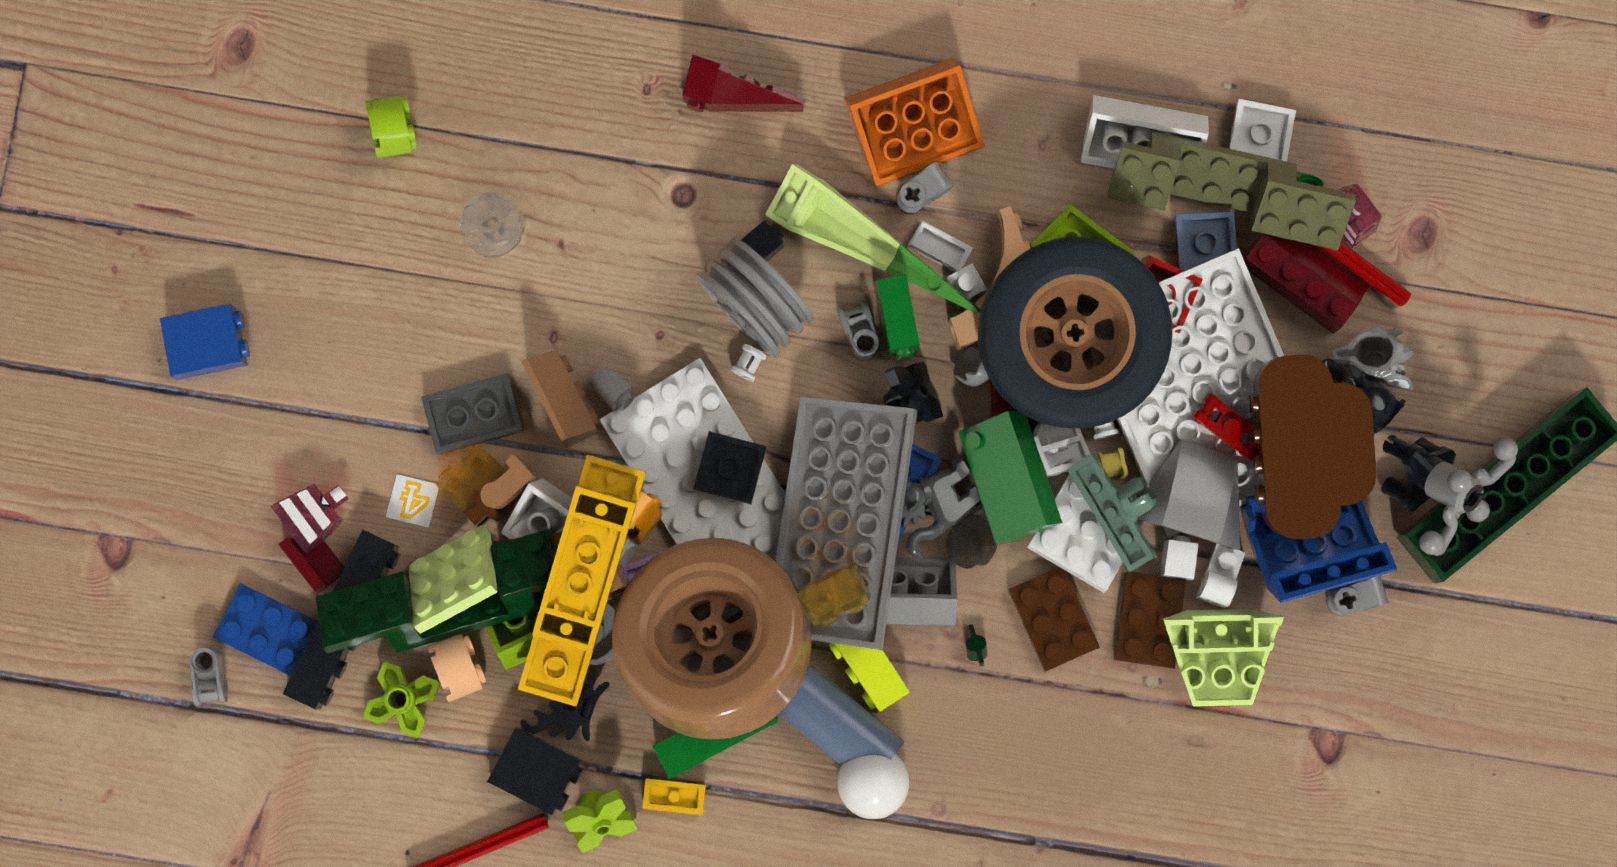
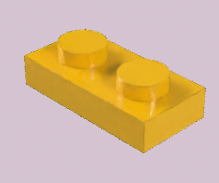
[642,778,706,815]

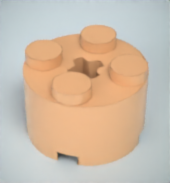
[426,633,486,703]

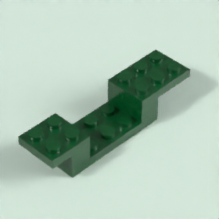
[316,529,554,653]

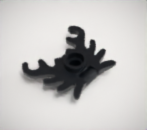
[520,671,610,741]

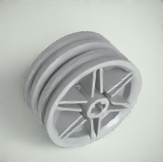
[695,238,814,357]

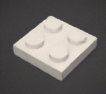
[1228,99,1296,162]

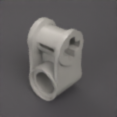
[897,162,954,214]
[837,301,879,361]
[1326,576,1389,615]
[190,647,228,706]

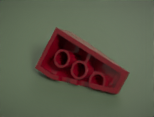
[682,55,805,112]

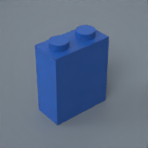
[160,304,250,380]

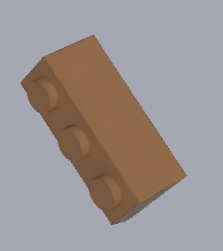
[521,350,600,448]

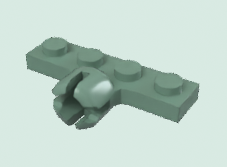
[1067,454,1157,572]

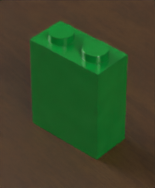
[874,275,920,362]

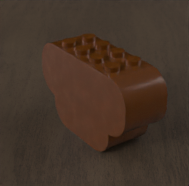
[1248,355,1376,539]

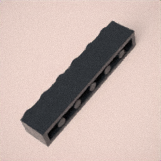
[283,529,400,709]

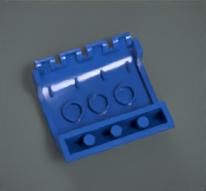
[1241,494,1397,603]

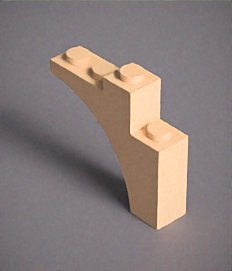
[948,206,1031,350]

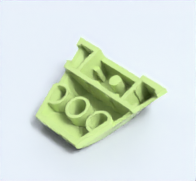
[1163,609,1284,706]

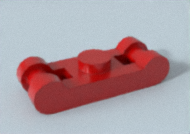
[1191,392,1257,462]

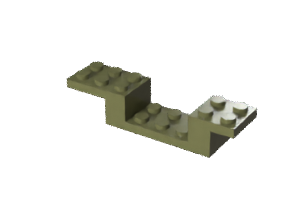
[1107,131,1356,250]

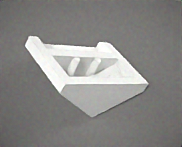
[1032,423,1090,477]

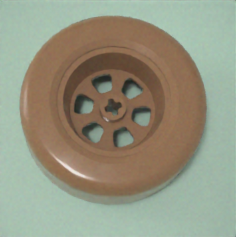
[612,538,811,740]

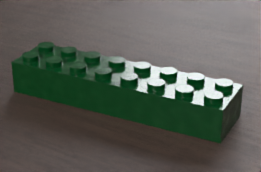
[1396,387,1617,584]

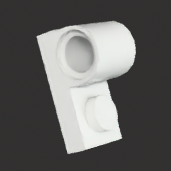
[1196,543,1245,609]

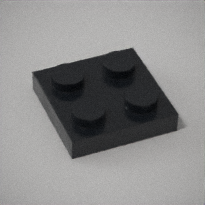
[693,431,767,505]

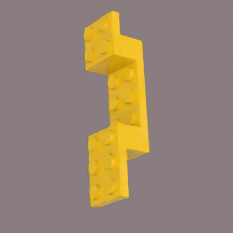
[518,454,646,707]

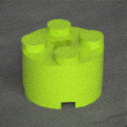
[365,94,417,159]

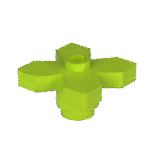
[363,662,441,738]
[562,789,637,853]

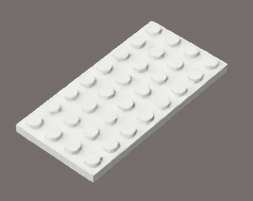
[599,358,786,621]

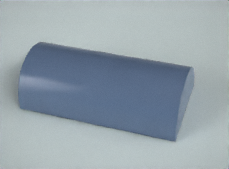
[779,665,904,766]

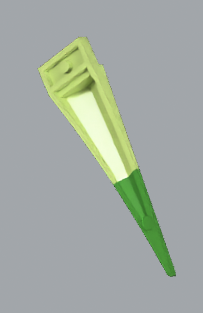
[765,164,981,313]

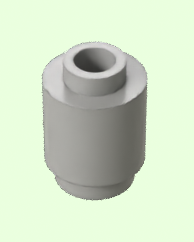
[590,367,634,411]

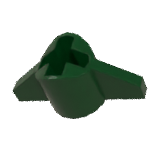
[966,624,988,666]

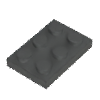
[421,373,524,455]

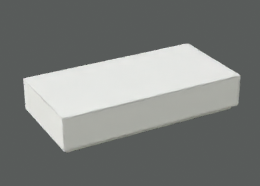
[907,220,973,273]

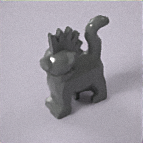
[901,458,983,558]

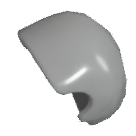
[953,345,989,387]

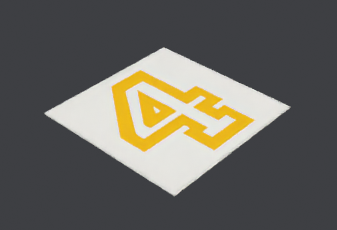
[386,474,440,528]

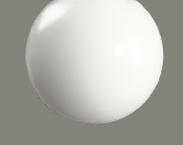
[837,754,910,819]

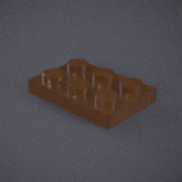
[1008,567,1100,672]
[1114,571,1186,669]

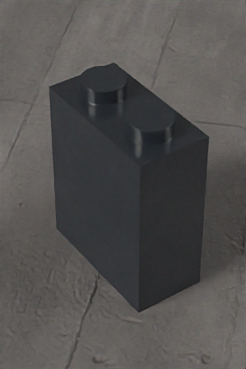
[487,727,584,815]

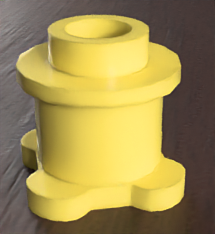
[1097,447,1128,479]

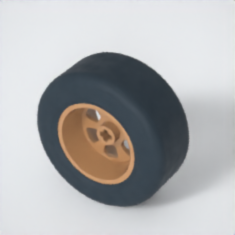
[978,237,1173,428]

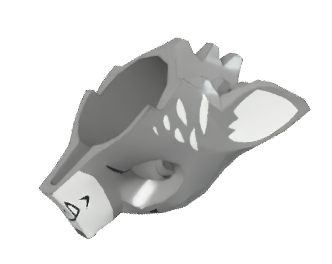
[1329,327,1414,390]

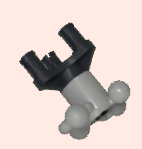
[1381,435,1518,556]

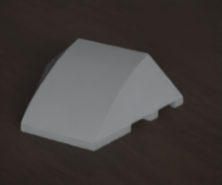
[1138,439,1240,550]

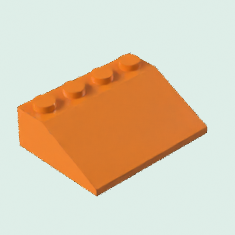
[843,58,985,186]

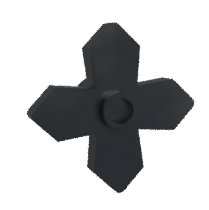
[884,362,943,424]

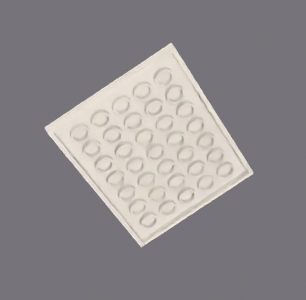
[1080,248,1284,537]

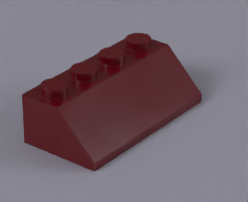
[1243,233,1368,334]

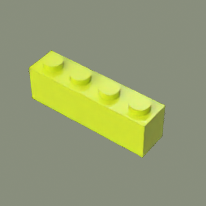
[828,643,910,712]

